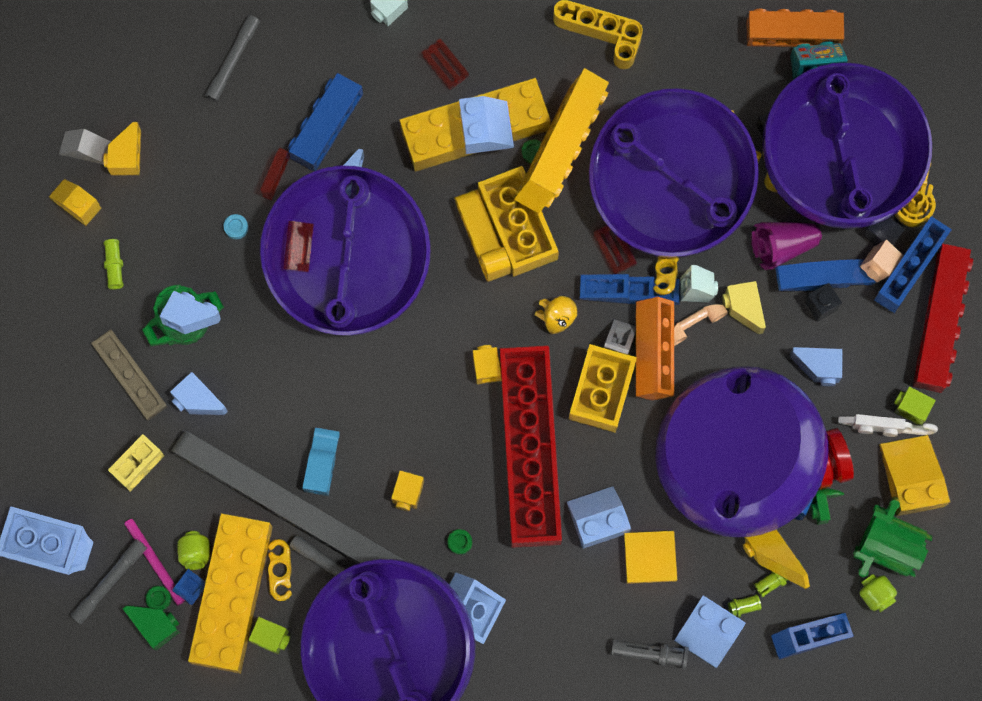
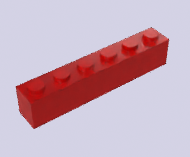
[912,243,973,393]

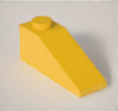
[743,529,810,589]

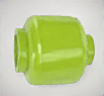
[177,531,210,570]
[860,574,897,613]

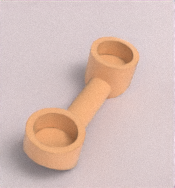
[674,305,728,346]

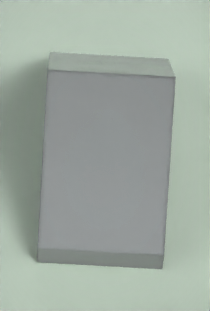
[59,129,111,165]
[604,319,636,355]

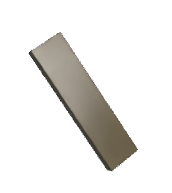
[91,329,168,421]

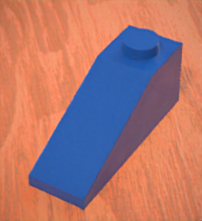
[771,613,854,659]

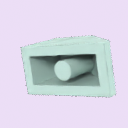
[370,0,408,26]
[680,265,718,303]

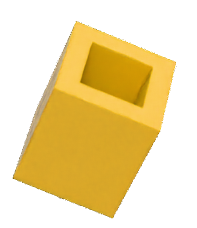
[473,345,501,384]
[392,471,424,511]

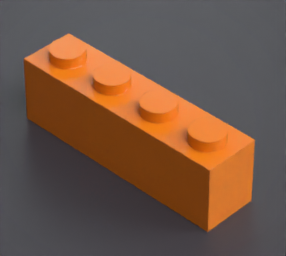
[747,9,844,47]
[636,297,674,400]

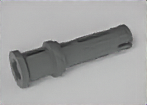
[611,639,689,669]

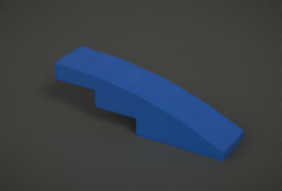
[775,259,877,291]
[580,274,680,305]

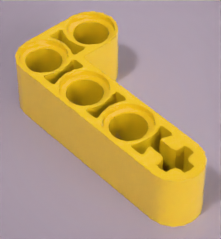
[553,0,643,69]
[454,189,511,282]

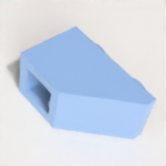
[160,291,221,334]

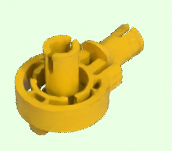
[895,163,936,227]

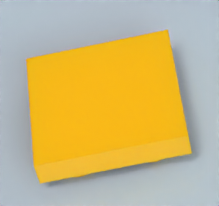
[624,531,677,584]

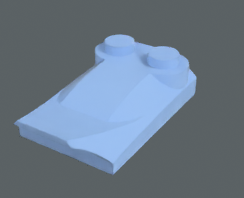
[0,507,93,575]

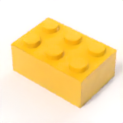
[569,344,637,433]

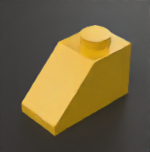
[104,122,141,175]
[49,179,101,226]

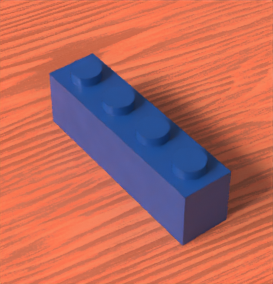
[288,73,363,171]
[874,216,952,313]

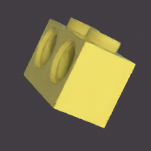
[108,434,164,492]

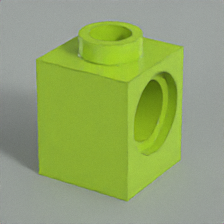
[894,387,936,425]
[249,617,290,654]

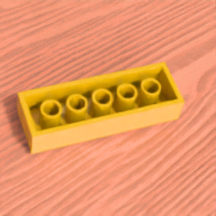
[514,68,609,213]
[399,78,551,172]
[188,513,273,674]

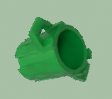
[142,285,224,346]
[853,497,933,577]

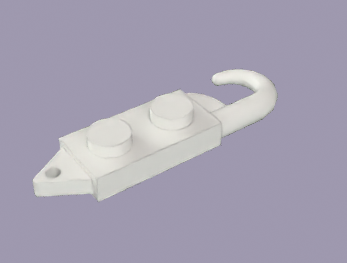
[838,414,938,437]

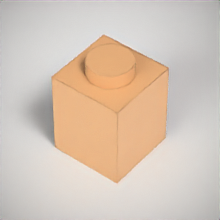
[860,240,904,282]

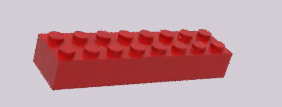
[500,346,562,548]

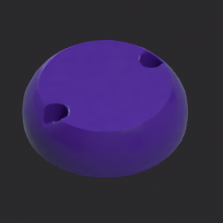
[762,63,932,229]
[589,88,758,258]
[260,165,431,336]
[655,366,828,537]
[301,559,476,701]

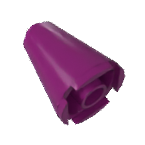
[751,222,822,270]

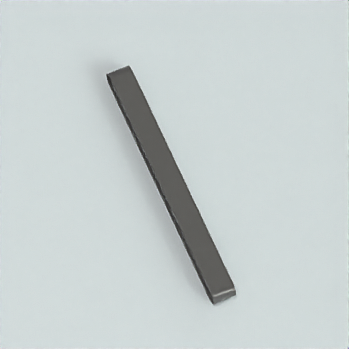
[171,430,405,564]

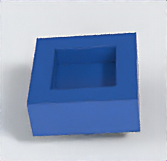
[172,569,206,605]

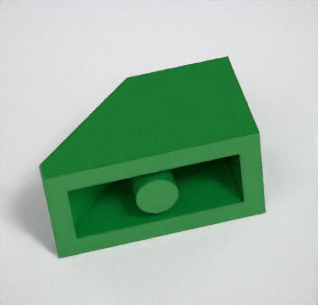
[123,606,180,651]

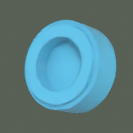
[224,214,248,240]

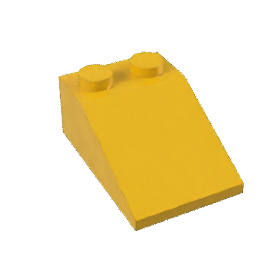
[880,435,950,516]

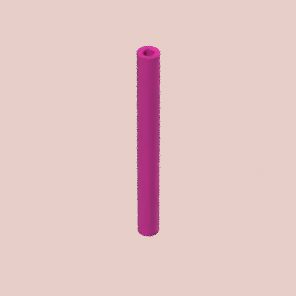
[124,519,185,606]

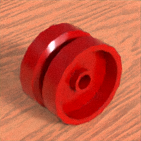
[819,428,854,490]

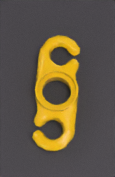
[653,256,679,295]
[268,539,292,601]

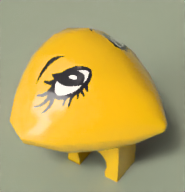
[535,296,577,334]

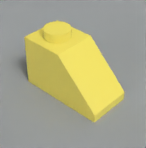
[722,281,766,334]

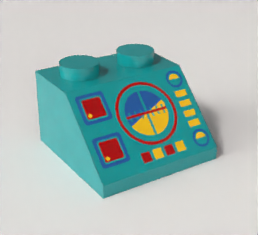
[790,41,848,80]

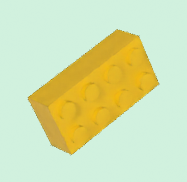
[478,166,559,277]

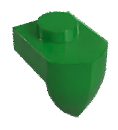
[810,488,844,525]

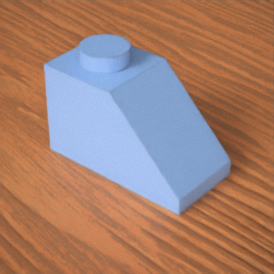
[790,347,842,386]
[170,372,228,415]

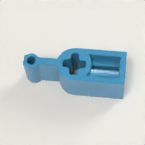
[303,428,340,496]

